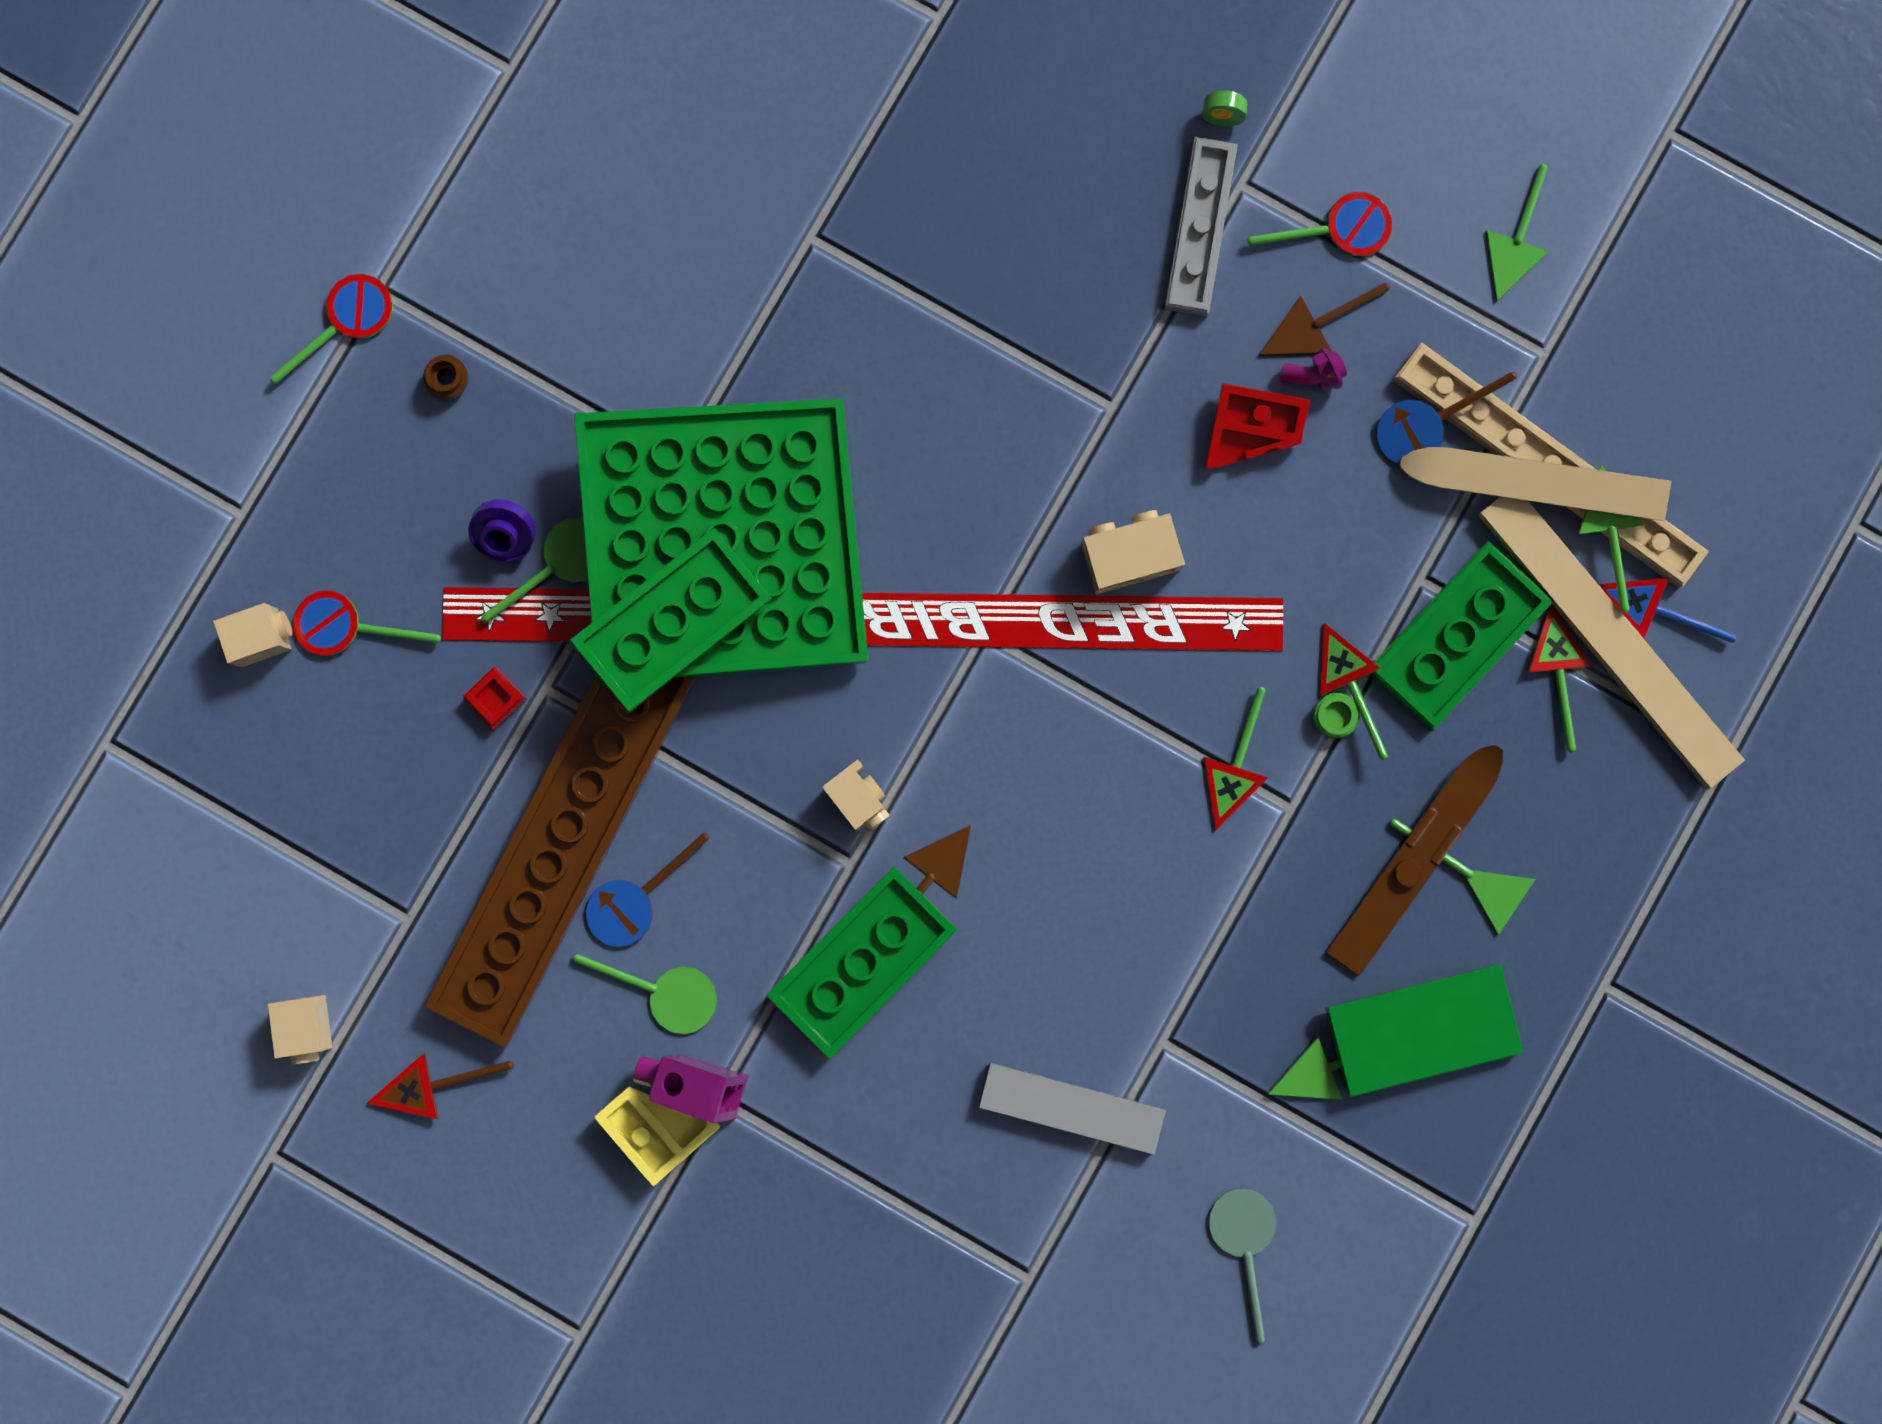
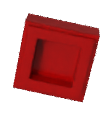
[462,666,527,730]

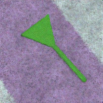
[1390,819,1536,935]

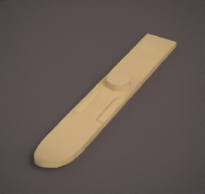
[1400,447,1672,521]

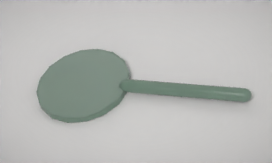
[1209,1188,1276,1344]

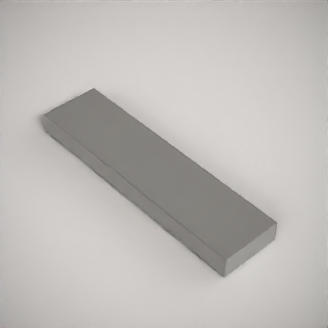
[1164,137,1238,317]
[979,1062,1166,1155]

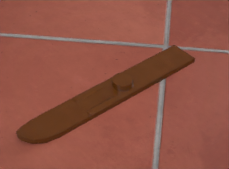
[1326,745,1503,976]

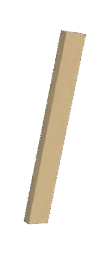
[1393,342,1709,589]
[1478,497,1745,789]

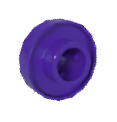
[468,499,536,563]

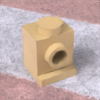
[822,759,890,832]

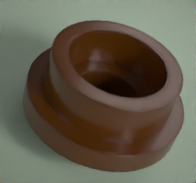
[423,355,469,400]

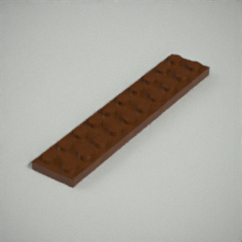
[424,675,698,1048]

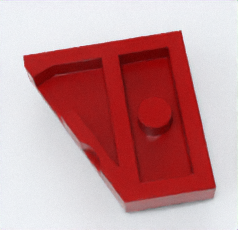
[1204,383,1310,469]

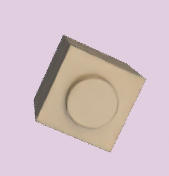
[213,603,293,668]
[268,995,332,1065]

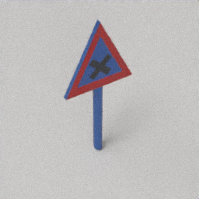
[1598,578,1736,643]

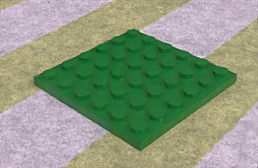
[574,398,868,684]

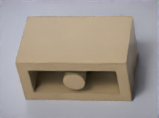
[1081,510,1185,595]

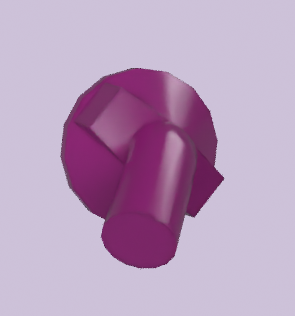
[1281,347,1347,391]

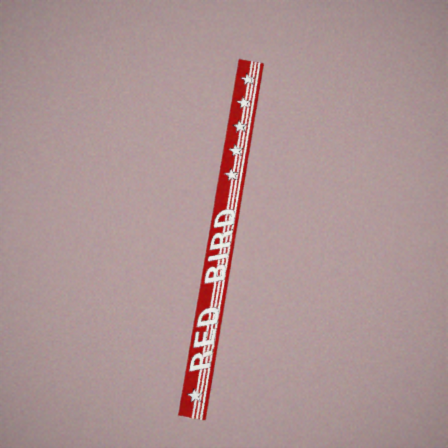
[442,587,1283,651]

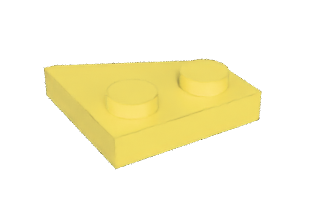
[594,1086,720,1187]

